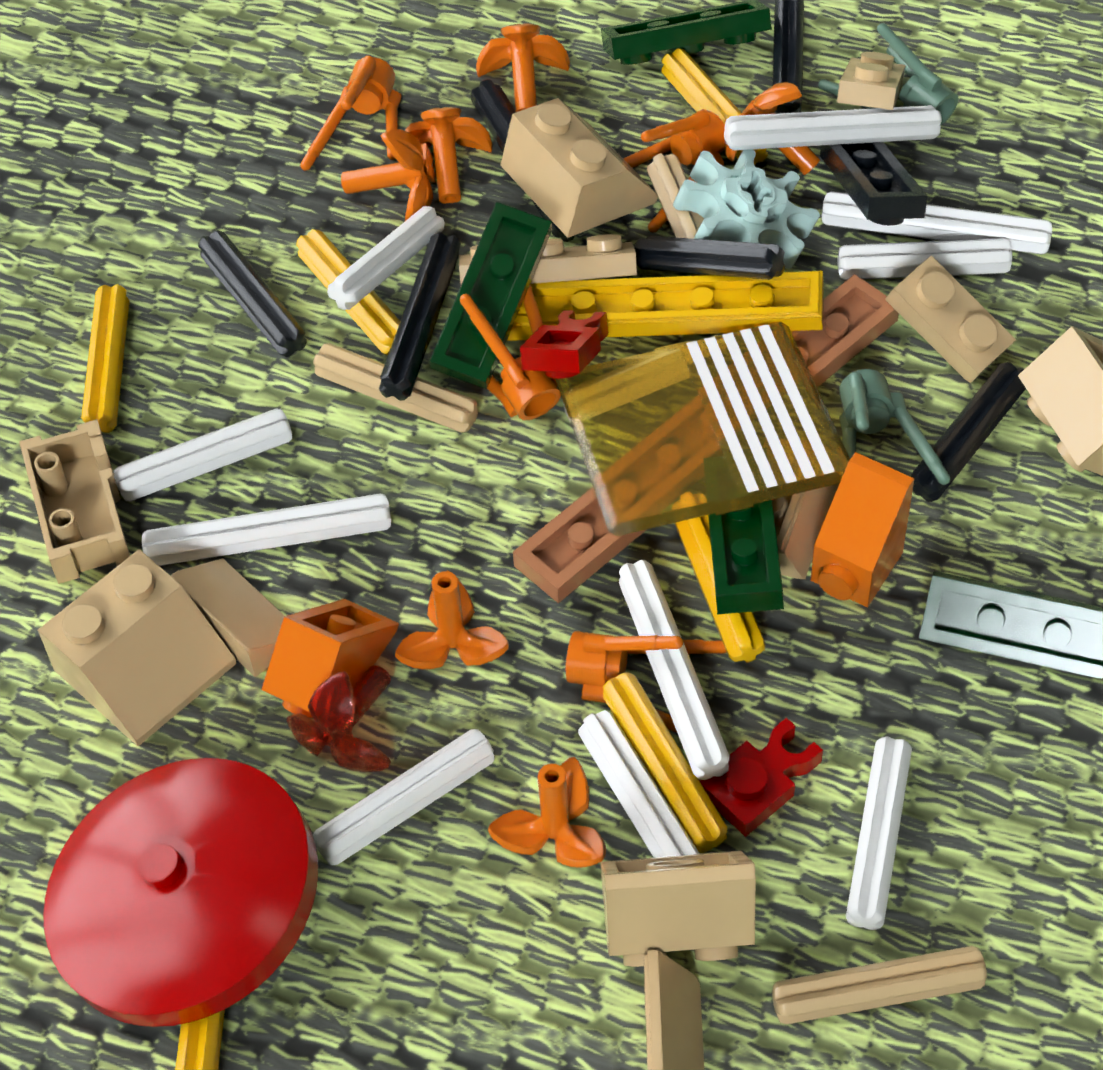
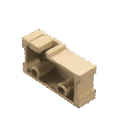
[19,420,130,584]

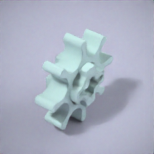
[673,149,820,269]

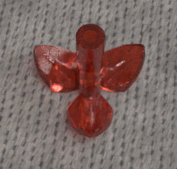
[286,665,391,772]

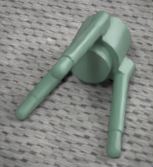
[818,23,959,125]
[839,369,950,485]

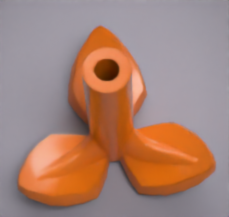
[476,23,570,112]
[725,82,820,175]
[405,107,493,204]
[341,129,436,221]
[395,570,509,669]
[488,757,606,868]

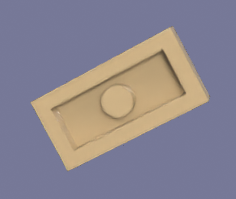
[837,52,906,110]
[885,255,1016,383]

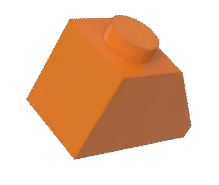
[810,452,914,608]
[261,599,399,718]

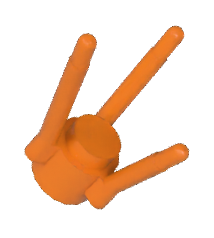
[300,56,402,171]
[623,109,726,233]
[460,285,565,420]
[565,631,727,733]

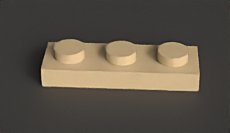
[459,234,637,285]

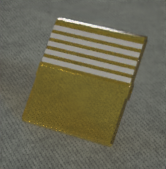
[556,322,850,536]

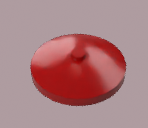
[43,758,318,1027]

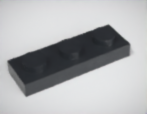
[820,142,927,226]

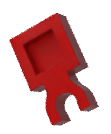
[520,310,608,379]
[699,718,823,837]

